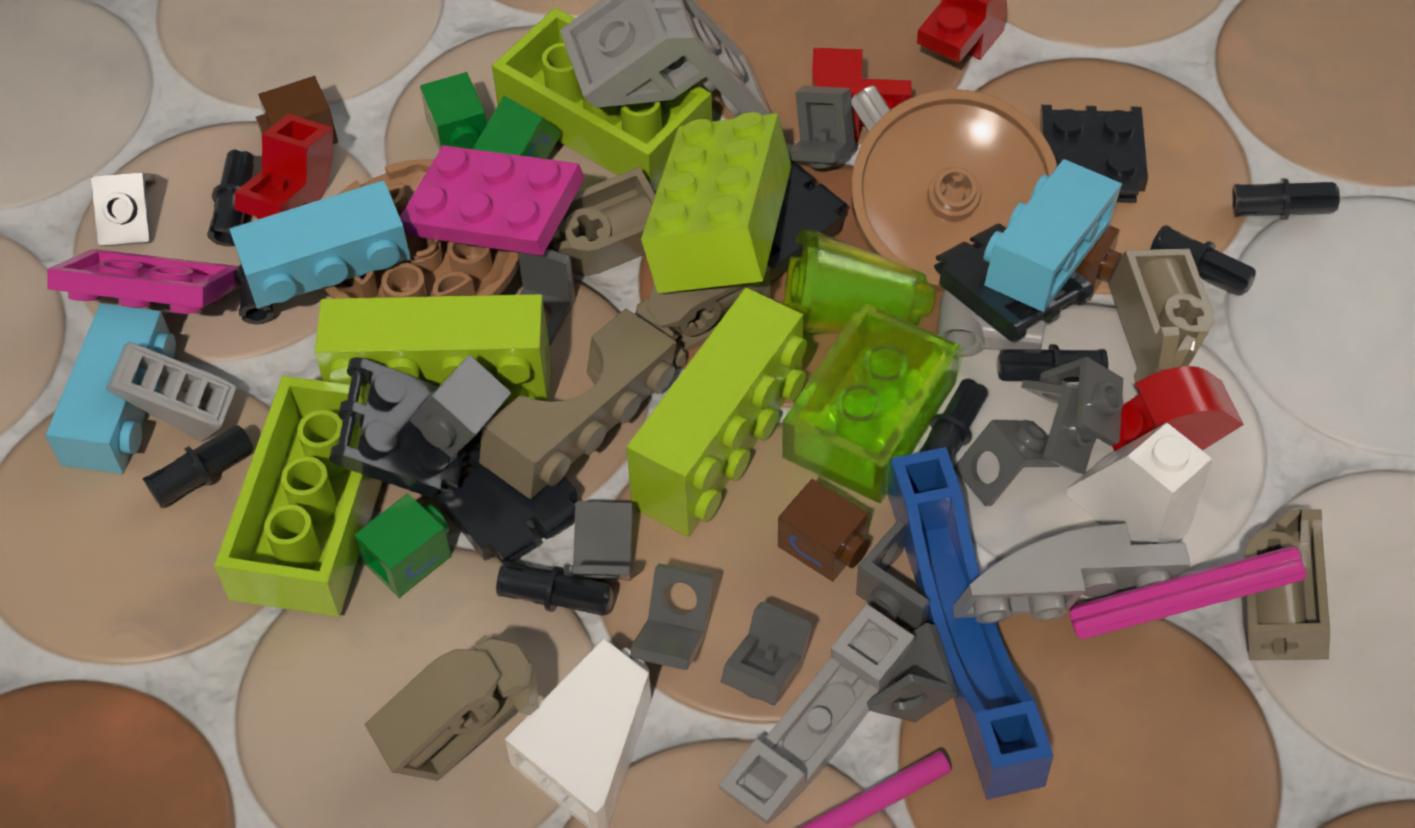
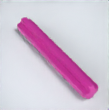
[1070,546,1306,639]

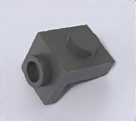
[789,86,855,168]
[720,602,812,706]

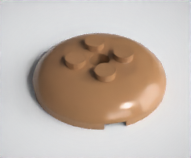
[324,159,519,299]

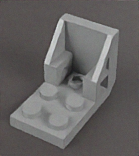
[560,0,771,117]

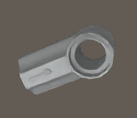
[936,290,1045,357]

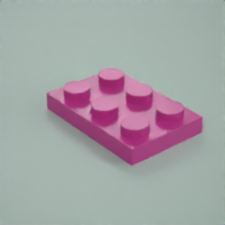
[400,145,585,256]
[47,249,240,314]

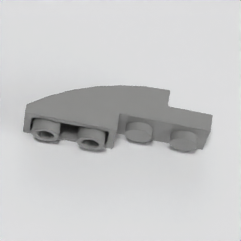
[952,523,1191,624]

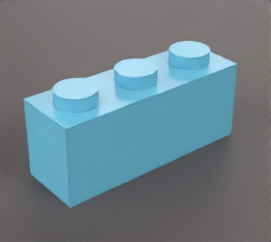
[983,159,1122,312]
[230,180,411,309]
[45,303,176,474]

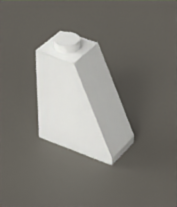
[1066,423,1212,545]
[505,639,652,828]

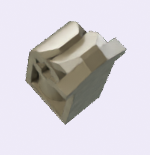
[547,167,656,276]
[1108,249,1215,383]
[635,265,770,369]
[1245,507,1330,661]
[364,635,539,781]

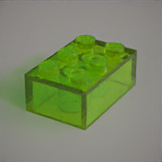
[782,302,961,504]

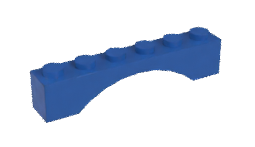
[887,447,1054,800]

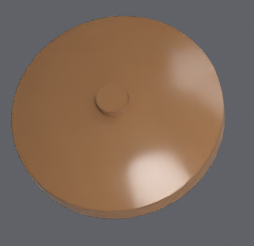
[851,89,1057,292]

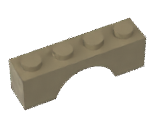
[479,308,676,499]

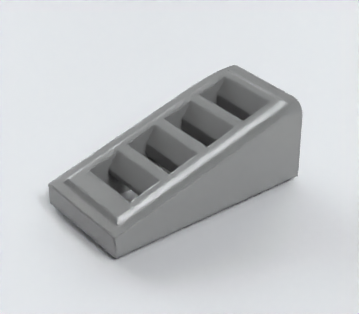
[106,342,236,442]

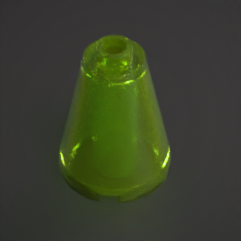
[783,229,934,335]

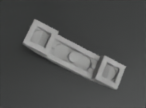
[718,604,915,825]

